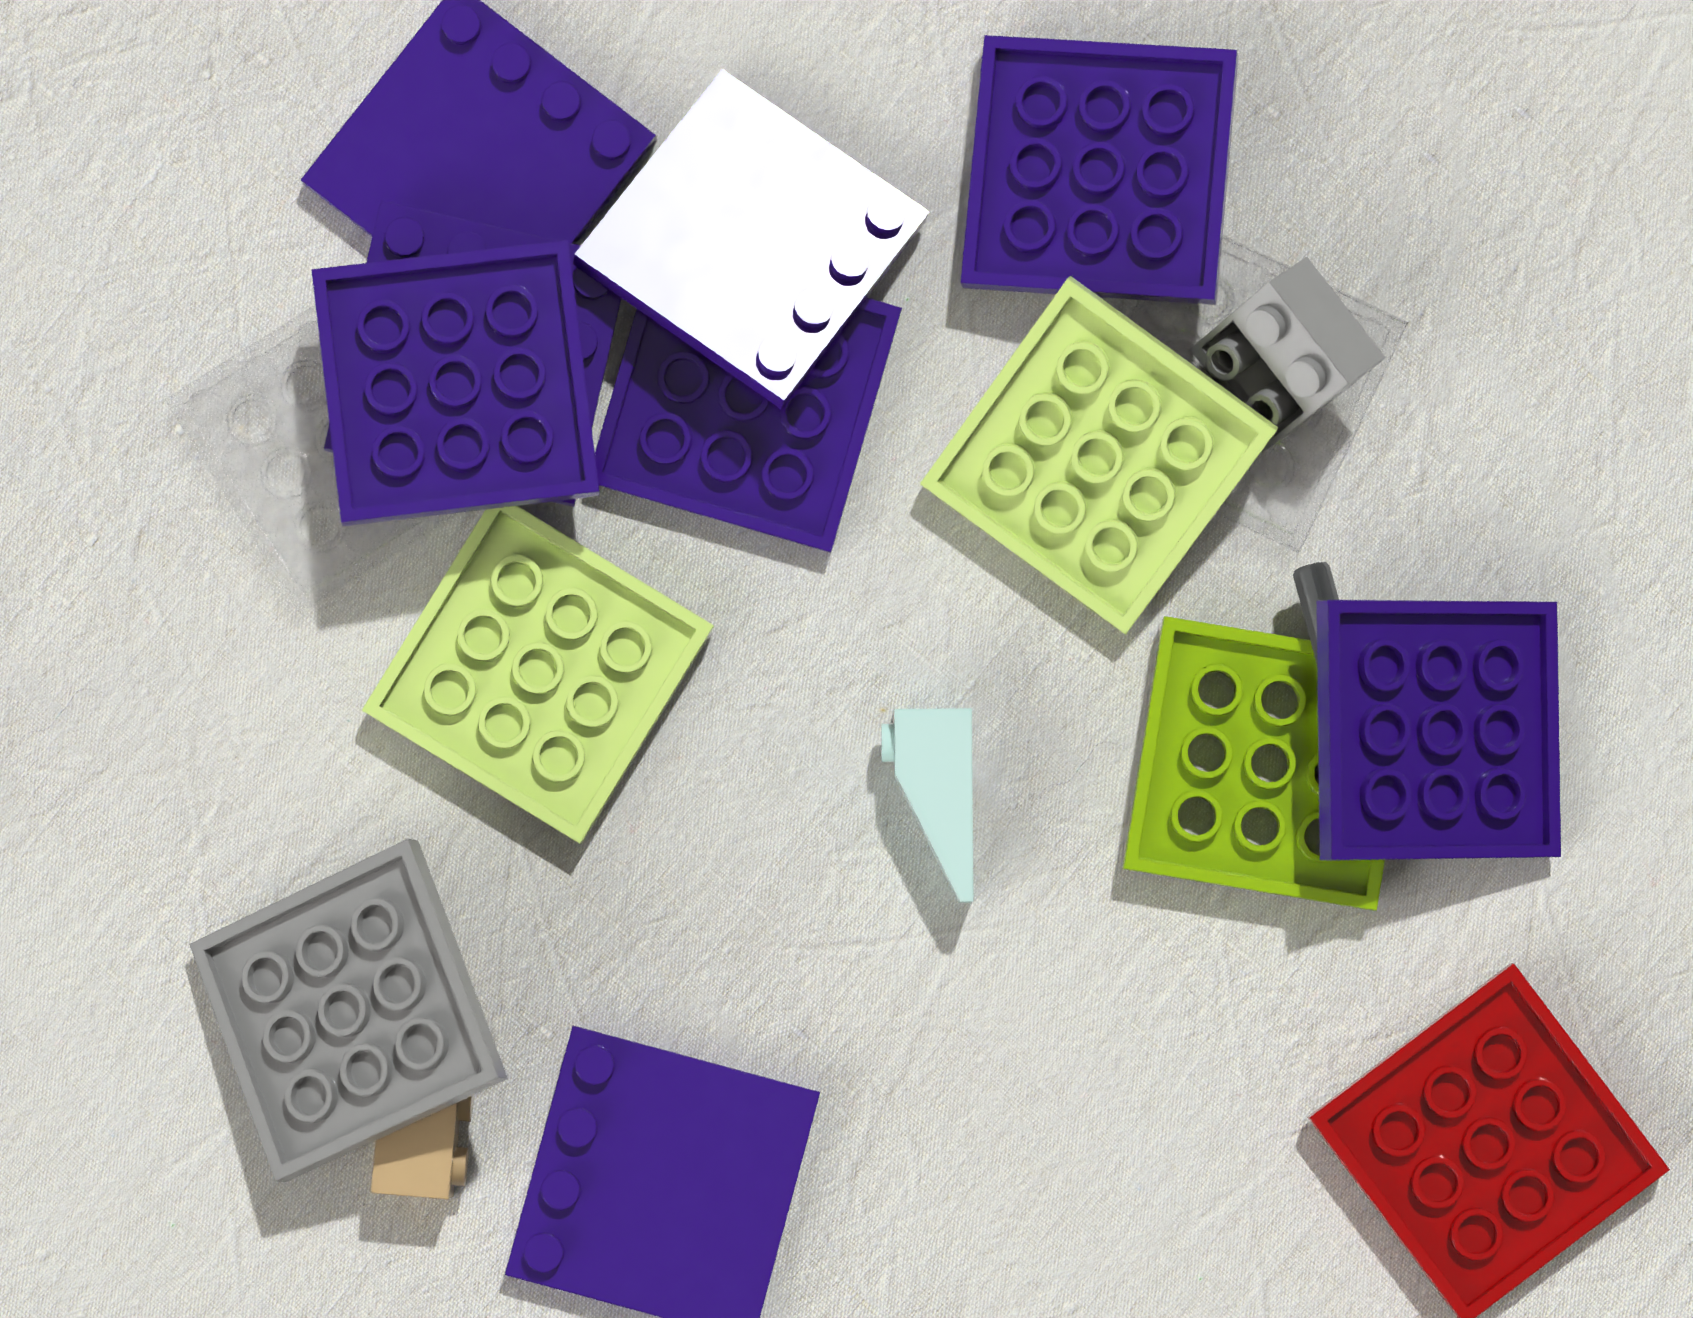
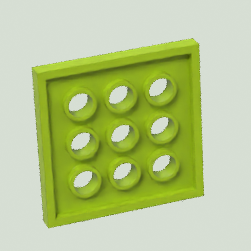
[1122,616,1385,911]

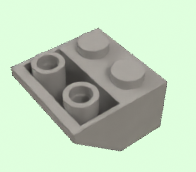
[1190,257,1386,450]

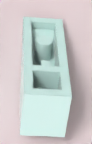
[881,708,973,903]

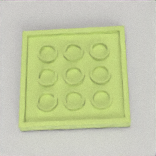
[920,276,1278,635]
[362,506,714,844]

